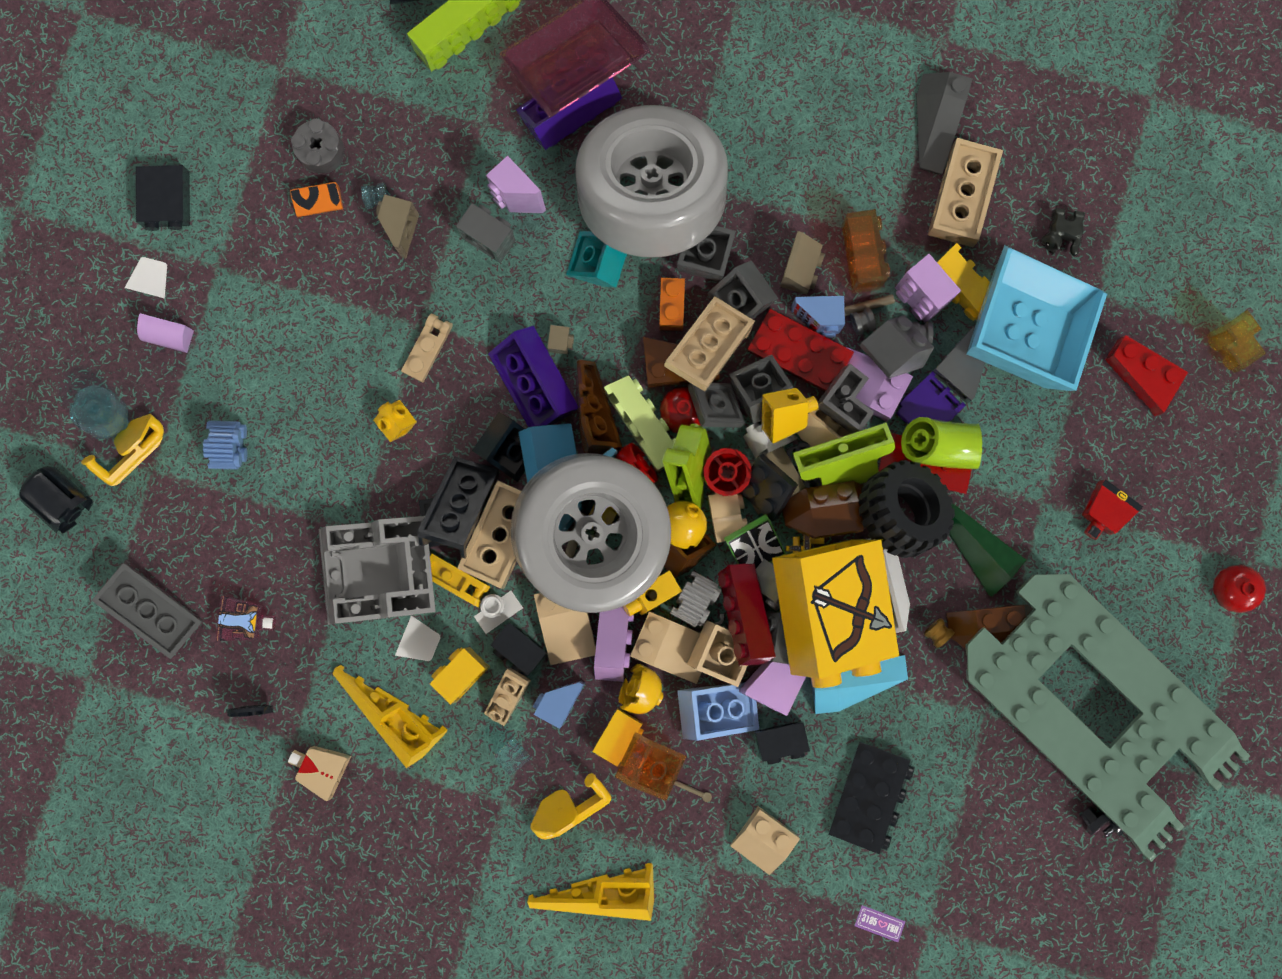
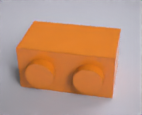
[659,278,685,331]

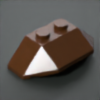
[782,481,865,539]
[946,604,1033,649]

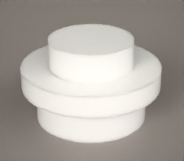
[480,594,505,618]

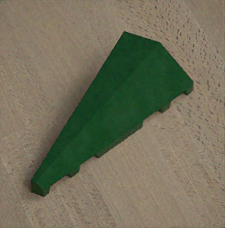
[950,504,1026,597]

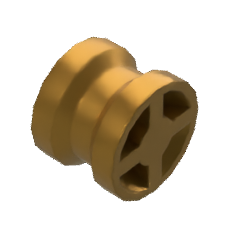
[924,618,955,648]

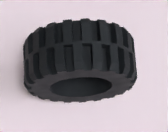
[859,460,955,558]

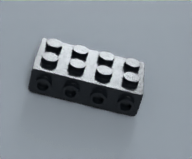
[828,742,915,854]

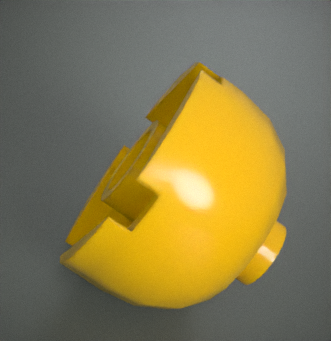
[667,501,707,549]
[619,664,663,714]

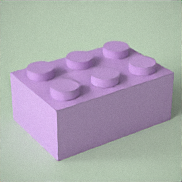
[895,254,961,323]

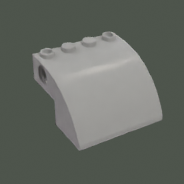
[319,516,436,625]

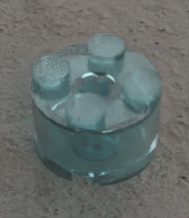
[69,385,128,439]

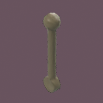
[665,775,712,802]

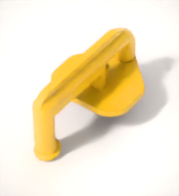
[81,414,164,486]
[530,773,611,840]

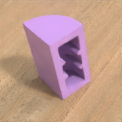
[137,313,194,353]

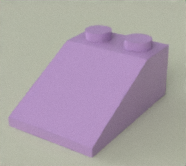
[846,347,913,422]

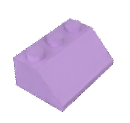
[486,156,546,213]

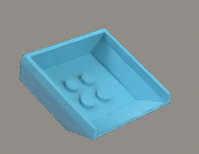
[966,245,1107,391]

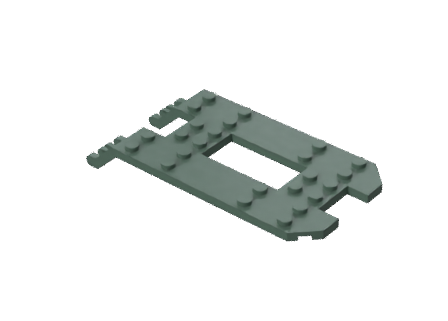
[965,574,1250,862]

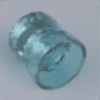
[361,182,389,210]

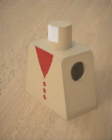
[288,746,351,801]

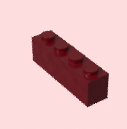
[718,563,776,666]

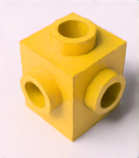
[373,400,417,442]

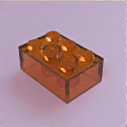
[841,209,890,294]

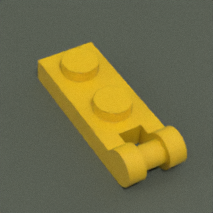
[430,554,490,608]

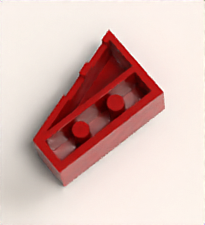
[1105,335,1188,416]

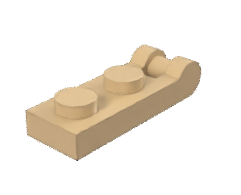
[401,313,453,383]

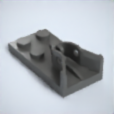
[91,560,203,659]

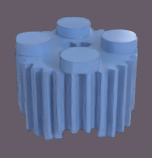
[203,421,247,469]

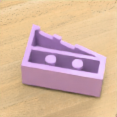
[594,606,634,682]

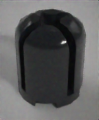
[19,466,93,534]

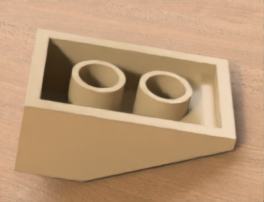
[534,593,596,665]
[630,611,702,684]

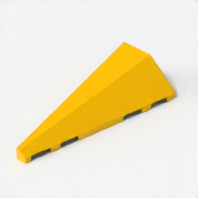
[333,665,447,768]
[527,863,654,921]

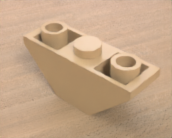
[484,668,531,726]

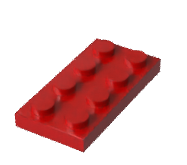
[747,309,854,391]

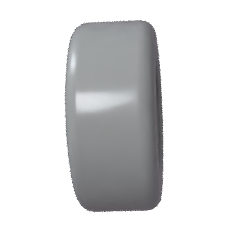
[575,105,728,258]
[511,453,671,613]

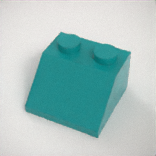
[566,231,627,288]

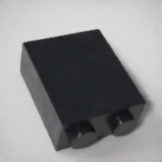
[136,165,190,231]

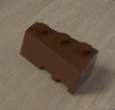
[643,337,719,388]

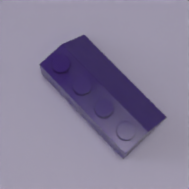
[516,58,622,150]
[488,326,579,427]

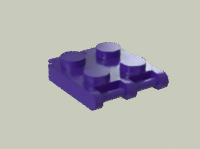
[896,371,966,425]

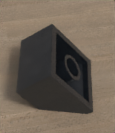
[472,412,525,482]

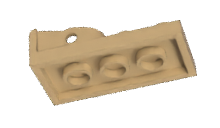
[664,296,755,392]

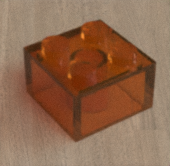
[615,732,687,801]

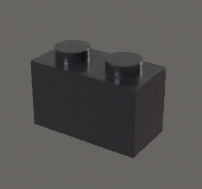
[491,622,547,676]
[755,721,810,765]

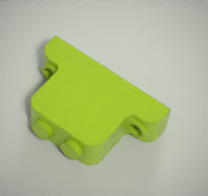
[793,423,895,485]
[663,424,711,509]

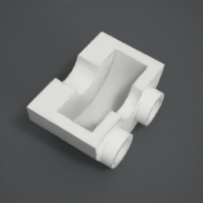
[743,423,798,458]

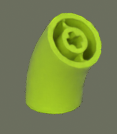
[901,417,982,469]

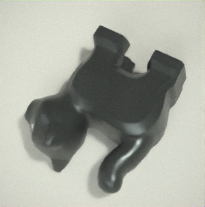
[1041,208,1085,256]

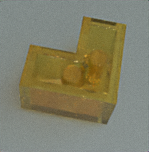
[1206,310,1266,373]

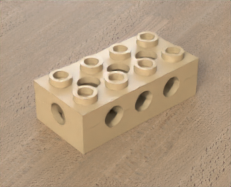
[928,138,1003,247]
[457,481,521,589]

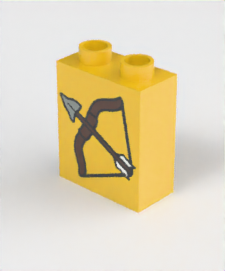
[772,539,899,688]

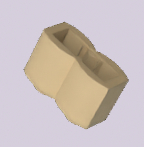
[708,494,748,543]

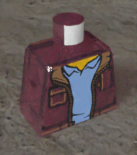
[216,595,276,642]

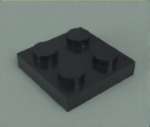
[741,454,798,522]

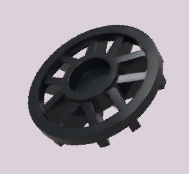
[226,705,273,717]

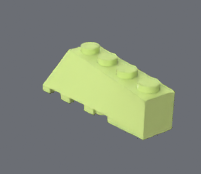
[604,375,676,473]

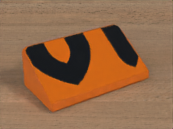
[290,182,343,217]

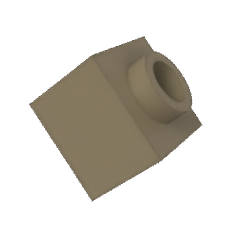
[547,325,574,355]

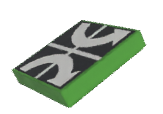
[724,514,786,569]

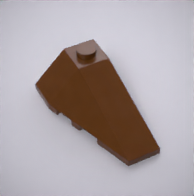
[577,359,623,455]

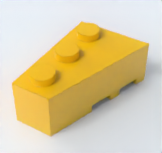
[937,243,990,321]

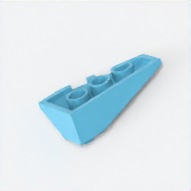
[811,655,908,714]

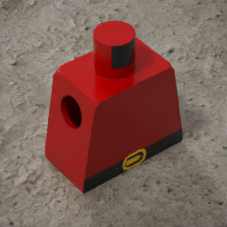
[1082,479,1143,540]

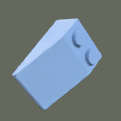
[678,682,759,741]

